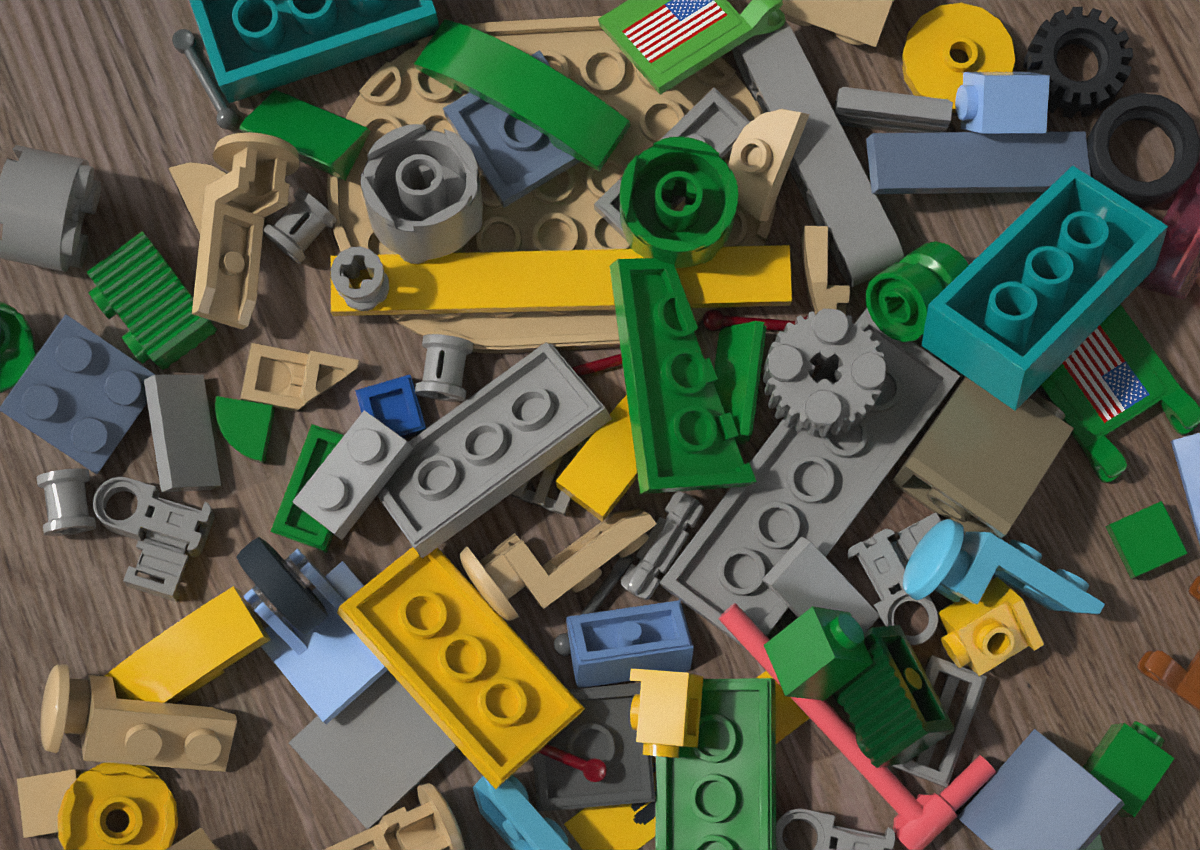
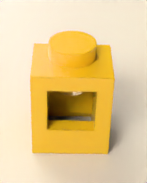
[938,577,1044,676]
[630,668,703,758]

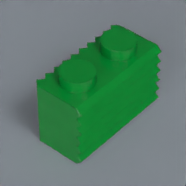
[87,231,217,370]

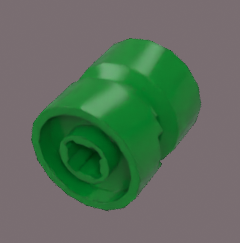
[866,241,969,342]

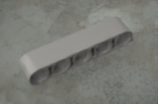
[732,21,904,287]

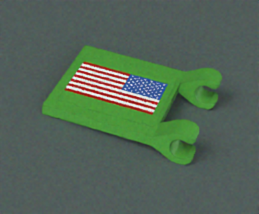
[598,0,786,95]

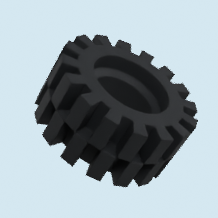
[1023,6,1133,118]

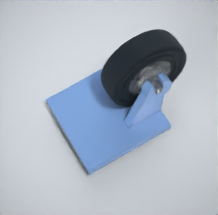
[236,537,388,725]

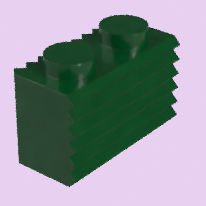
[832,625,955,768]

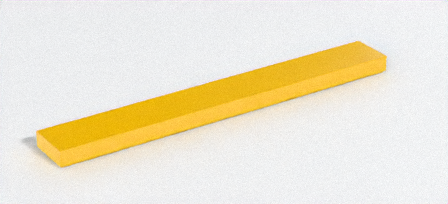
[331,245,792,316]

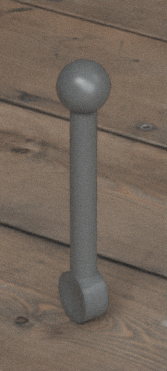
[172,29,238,130]
[554,555,635,656]

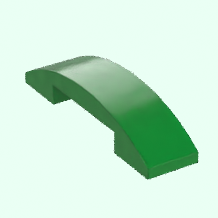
[414,19,631,172]

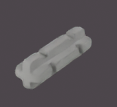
[621,491,704,600]

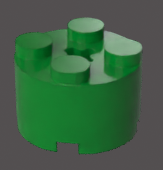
[620,137,738,268]

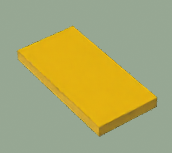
[337,547,585,789]

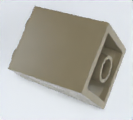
[891,376,1074,539]

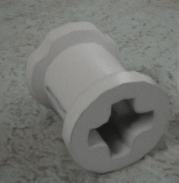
[263,188,337,264]
[331,247,389,311]
[415,334,474,402]
[37,468,96,536]

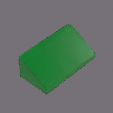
[239,90,371,181]
[713,321,766,445]

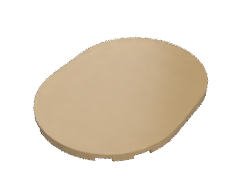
[327,16,777,354]

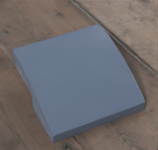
[957,729,1125,850]

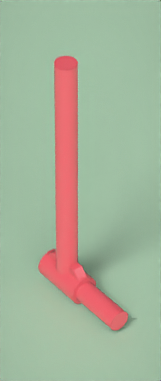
[718,603,996,850]

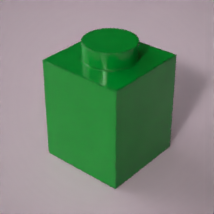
[764,606,873,701]
[1083,721,1175,818]

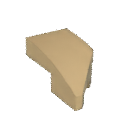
[800,226,850,315]
[240,343,359,411]

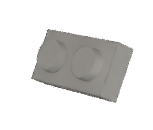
[292,410,414,540]

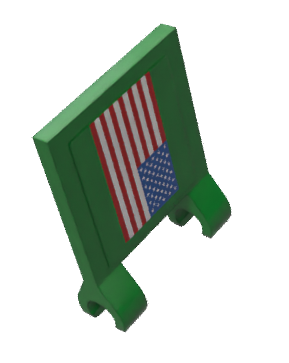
[1039,304,1200,483]

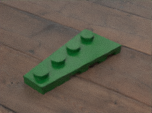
[609,258,757,494]

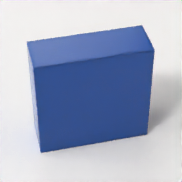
[355,375,427,439]

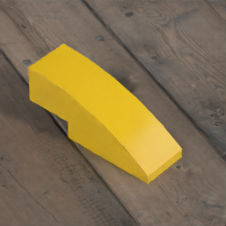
[556,395,638,522]
[105,586,271,704]

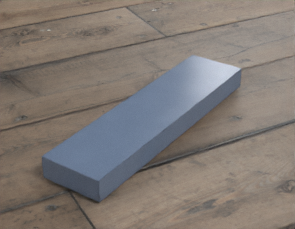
[866,131,1091,194]

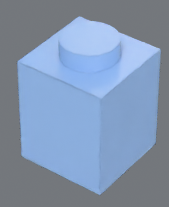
[955,72,1050,134]

